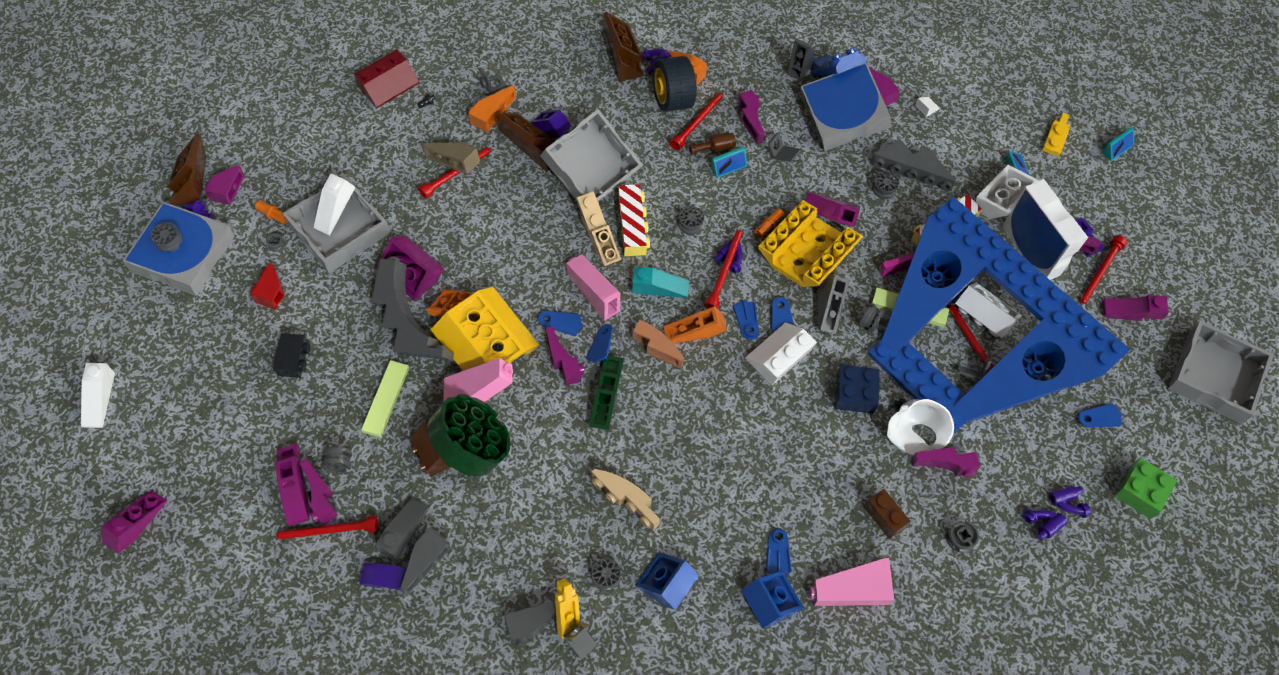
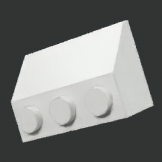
[976,165,1039,219]
[955,282,1022,338]
[745,323,817,385]

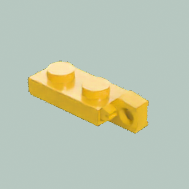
[1042,113,1070,157]
[555,578,580,639]

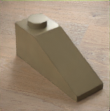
[422,143,480,174]

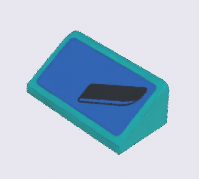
[1102,127,1134,161]
[711,147,747,178]
[1004,151,1030,176]

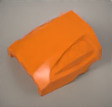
[427,290,478,322]

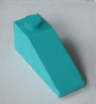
[632,266,689,298]

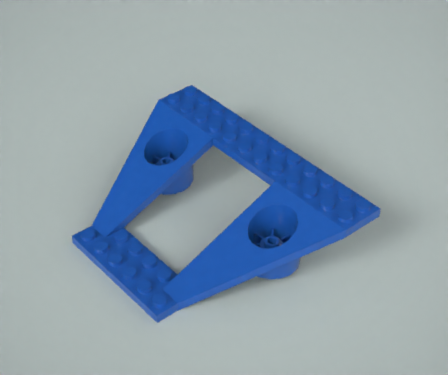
[868,196,1130,434]

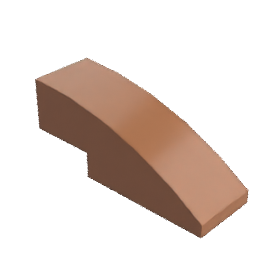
[633,320,684,369]

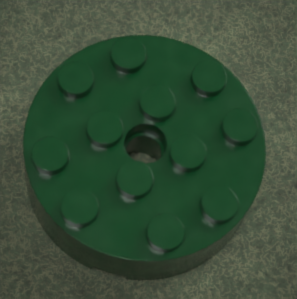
[428,394,511,476]

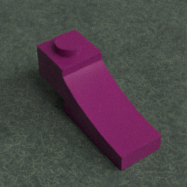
[738,90,765,144]
[1102,295,1169,321]
[546,326,584,385]
[911,447,980,478]
[299,459,338,525]

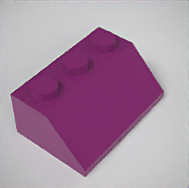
[376,236,444,301]

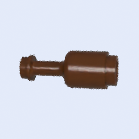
[689,132,736,155]

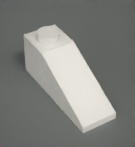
[313,174,355,236]
[81,363,115,428]

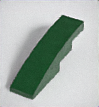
[589,356,624,431]

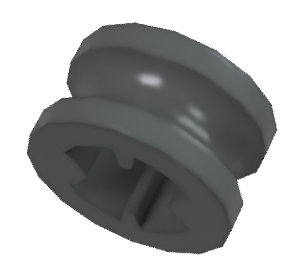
[266,233,285,252]

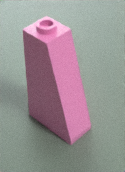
[566,254,620,321]
[443,358,513,402]
[809,558,894,606]

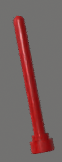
[669,93,723,151]
[418,147,491,199]
[704,230,742,309]
[1080,235,1128,304]
[948,305,994,373]
[276,515,378,539]

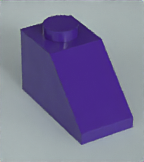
[531,109,571,138]

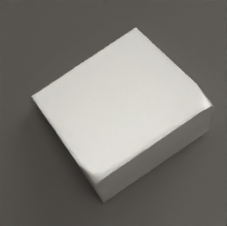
[915,97,939,117]

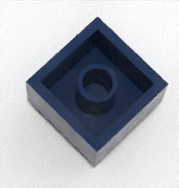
[835,365,880,414]

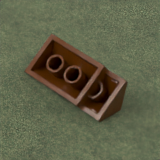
[604,12,644,82]
[496,112,555,172]
[167,134,206,204]

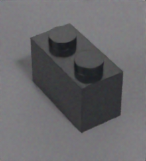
[273,333,310,378]

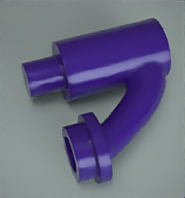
[642,48,672,74]
[182,200,214,219]
[714,238,743,274]
[1048,485,1091,518]
[1022,509,1067,541]

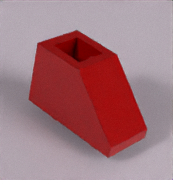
[251,263,285,310]

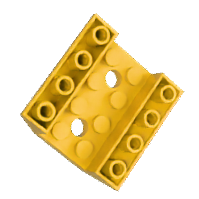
[758,200,863,287]
[430,287,540,371]

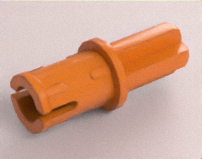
[255,200,286,224]
[754,208,785,239]

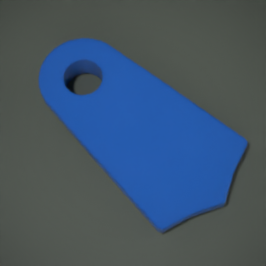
[772,297,794,334]
[733,300,759,340]
[538,311,583,336]
[586,324,613,364]
[1078,403,1122,428]
[766,528,792,574]

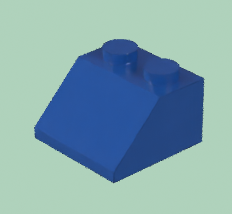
[635,552,699,610]
[742,571,804,629]

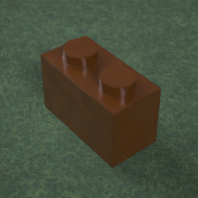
[864,489,911,540]

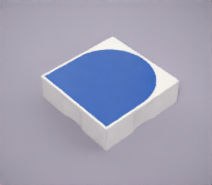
[1002,179,1088,280]

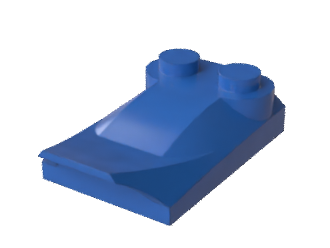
[812,47,867,76]

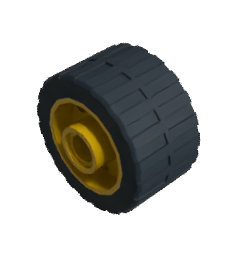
[653,56,697,112]

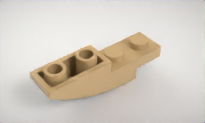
[576,191,621,266]
[591,469,660,530]

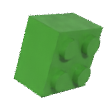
[1114,457,1178,519]

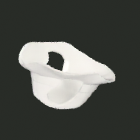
[887,399,954,456]

